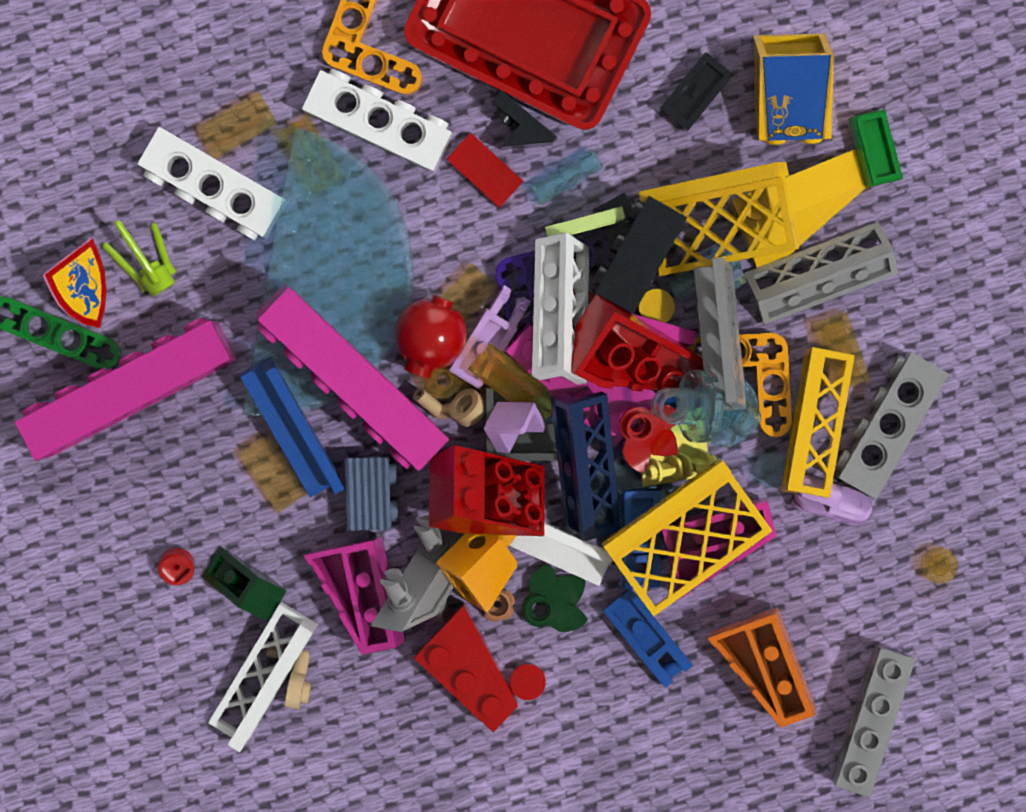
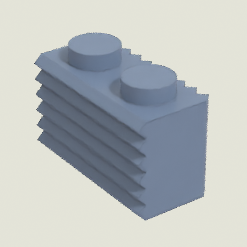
[345,456,399,531]

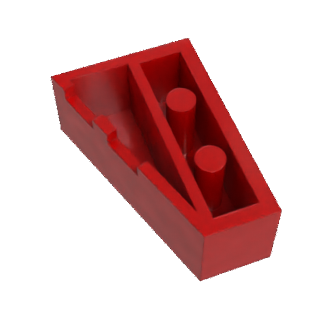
[414,602,518,732]

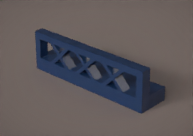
[551,391,621,542]

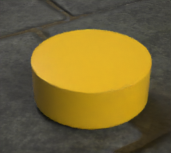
[638,289,675,323]

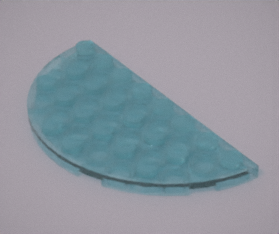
[242,128,414,416]

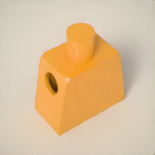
[436,533,517,613]

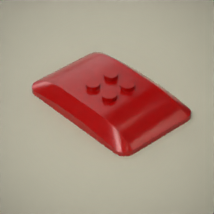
[404,0,652,130]

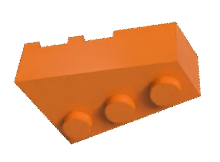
[707,607,817,728]

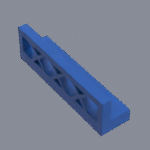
[239,356,345,497]

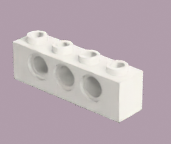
[302,68,453,174]
[138,127,288,240]

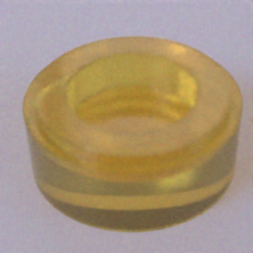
[920,547,958,584]

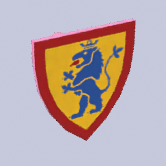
[42,238,107,328]

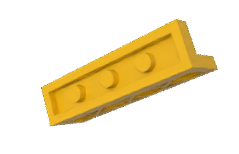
[780,347,855,498]

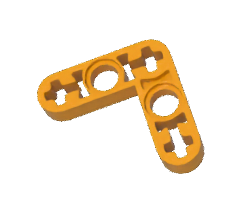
[322,0,423,96]
[688,333,792,437]

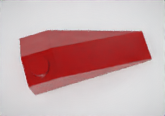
[571,294,706,398]

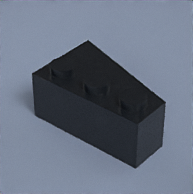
[592,196,688,314]

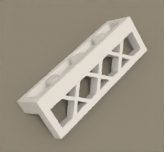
[532,232,589,385]
[510,522,613,586]
[208,602,318,752]

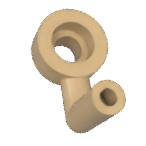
[413,388,486,427]
[266,645,312,710]

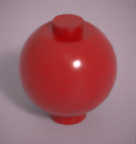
[395,295,467,378]

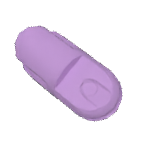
[791,475,872,526]

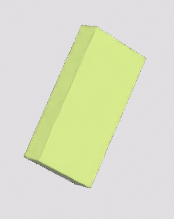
[545,206,625,236]

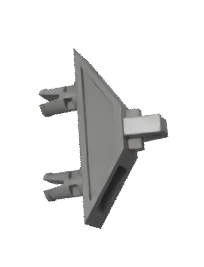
[370,515,465,632]

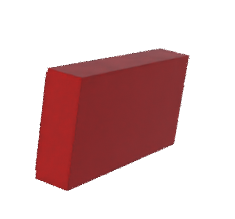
[446,133,524,208]

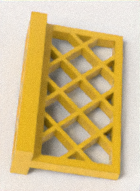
[639,162,799,276]
[601,459,772,617]

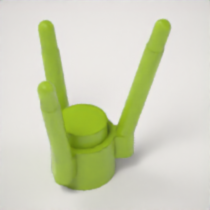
[102,220,177,298]

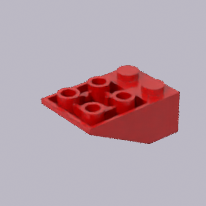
[429,445,545,537]

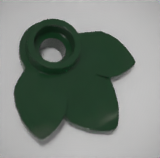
[521,564,588,632]

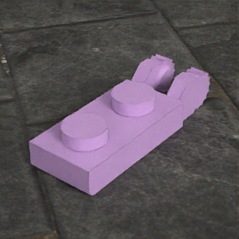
[448,285,530,390]

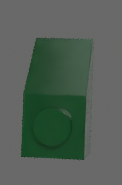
[201,546,287,621]

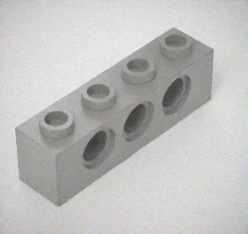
[835,352,949,500]
[831,644,915,798]

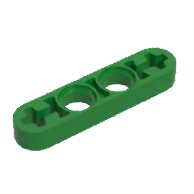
[0,297,122,370]

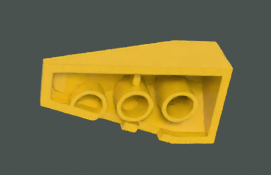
[729,149,866,268]

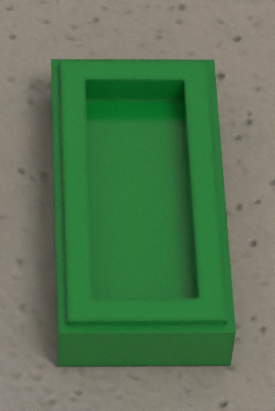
[848,109,903,189]

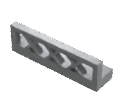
[744,222,898,325]
[694,257,747,413]

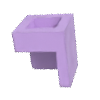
[484,402,547,453]

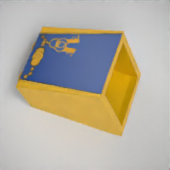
[753,33,834,145]

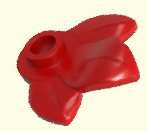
[619,404,682,473]

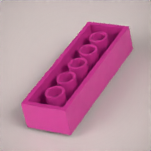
[255,283,449,471]
[15,318,238,461]

